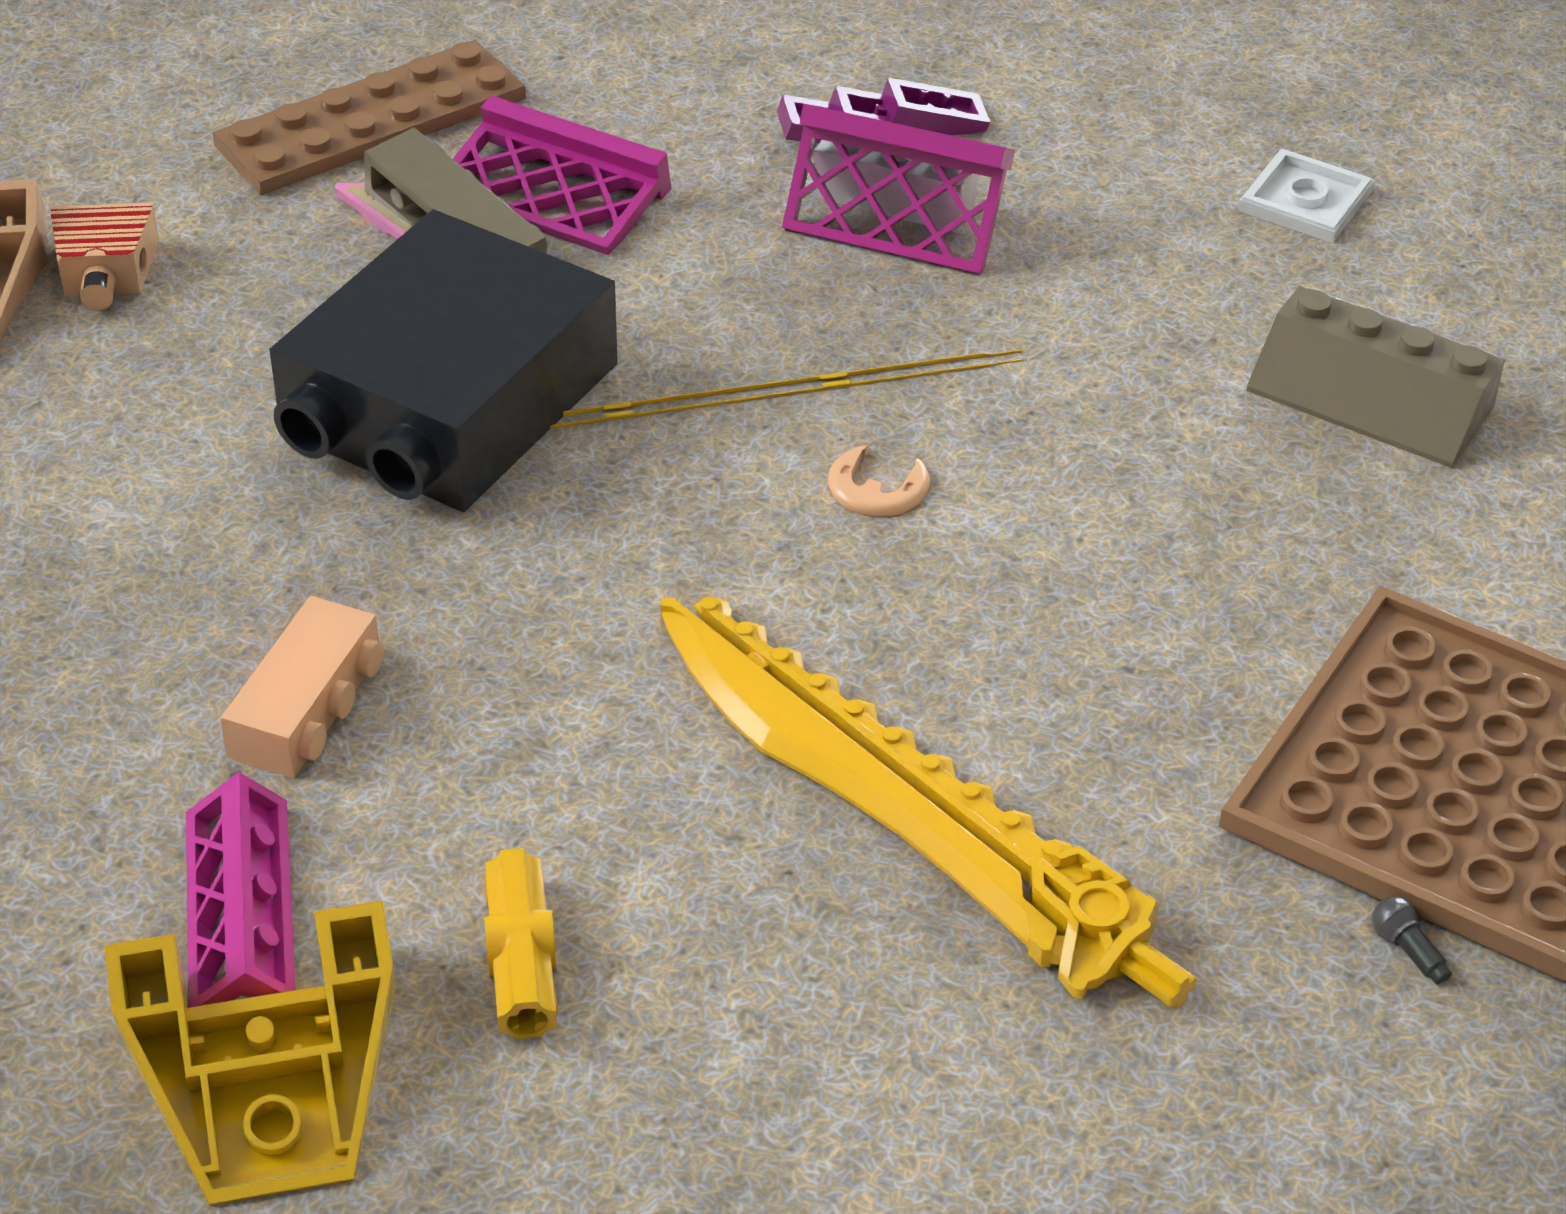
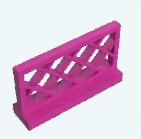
[453,95,672,255]
[782,103,1015,274]

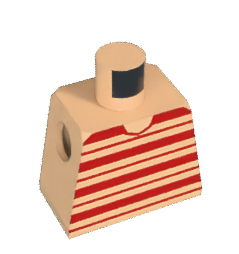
[50,202,159,310]

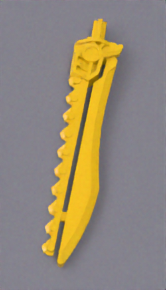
[660,596,1197,1009]

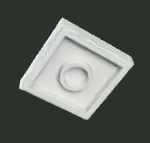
[1238,149,1375,243]

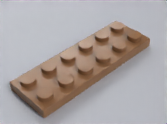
[212,40,526,195]

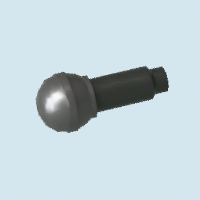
[1372,897,1452,985]

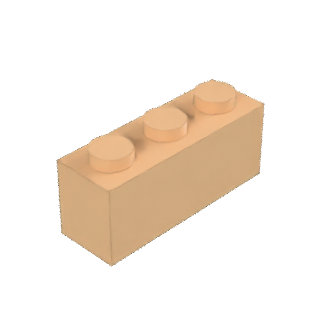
[220,595,384,778]

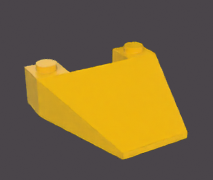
[104,900,395,1206]

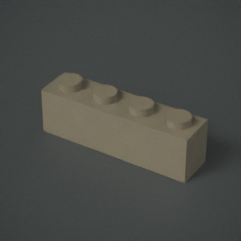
[364,128,547,253]

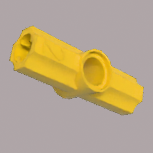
[484,848,558,1039]

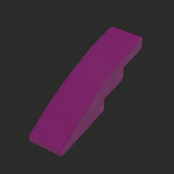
[777,78,990,143]

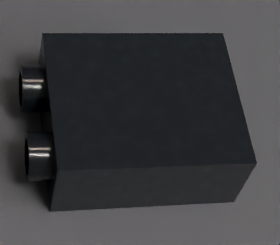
[269,209,618,513]

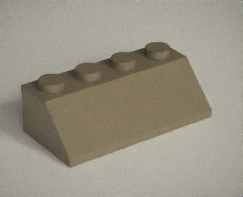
[1246,285,1505,468]

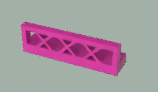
[186,772,296,1008]

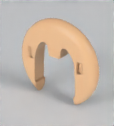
[828,444,930,517]

